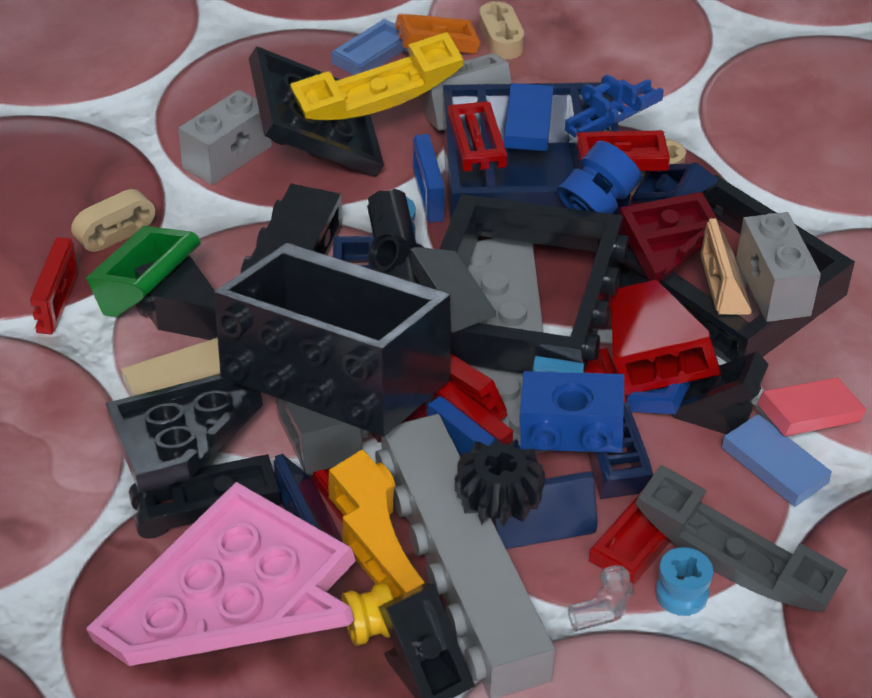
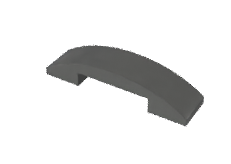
[635,465,847,612]

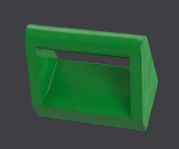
[86,226,201,317]

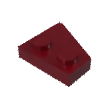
[618,192,721,282]

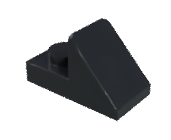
[671,351,769,435]
[378,583,475,698]

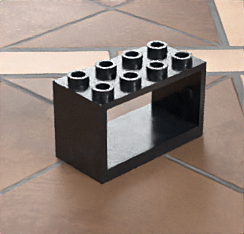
[214,243,451,437]

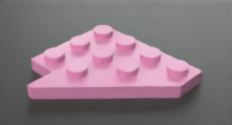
[86,482,356,666]

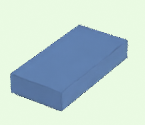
[331,19,408,75]
[722,414,832,507]

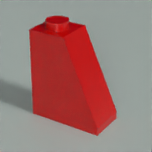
[611,280,721,395]

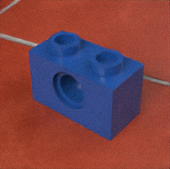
[520,371,624,453]

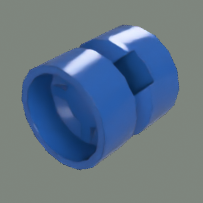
[556,141,642,214]

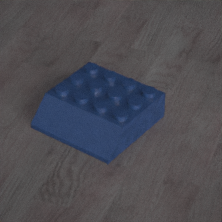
[443,82,630,221]

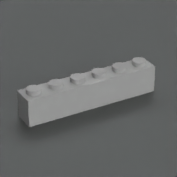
[375,414,555,698]

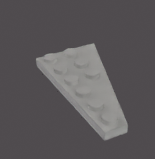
[467,238,550,454]

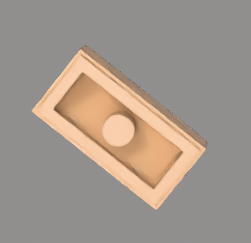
[700,218,752,315]

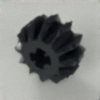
[454,436,545,528]

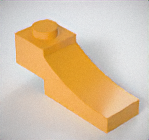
[329,449,425,599]

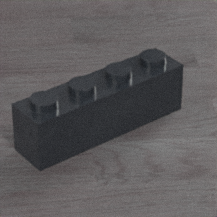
[240,184,342,274]

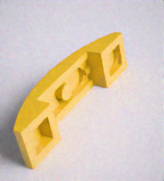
[290,32,464,120]

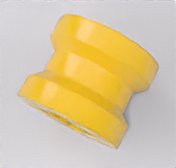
[341,582,393,646]

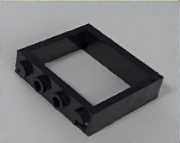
[618,174,855,362]
[440,194,630,373]

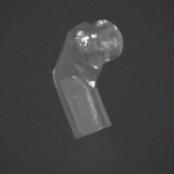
[568,566,634,632]

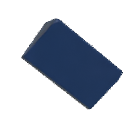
[631,162,719,205]
[274,454,342,542]
[491,471,598,549]

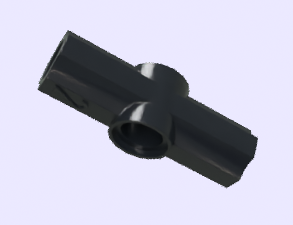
[367,189,425,285]

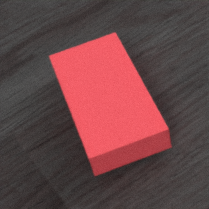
[757,377,866,437]

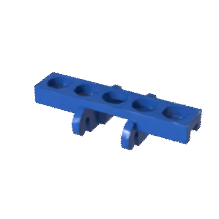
[565,75,664,138]

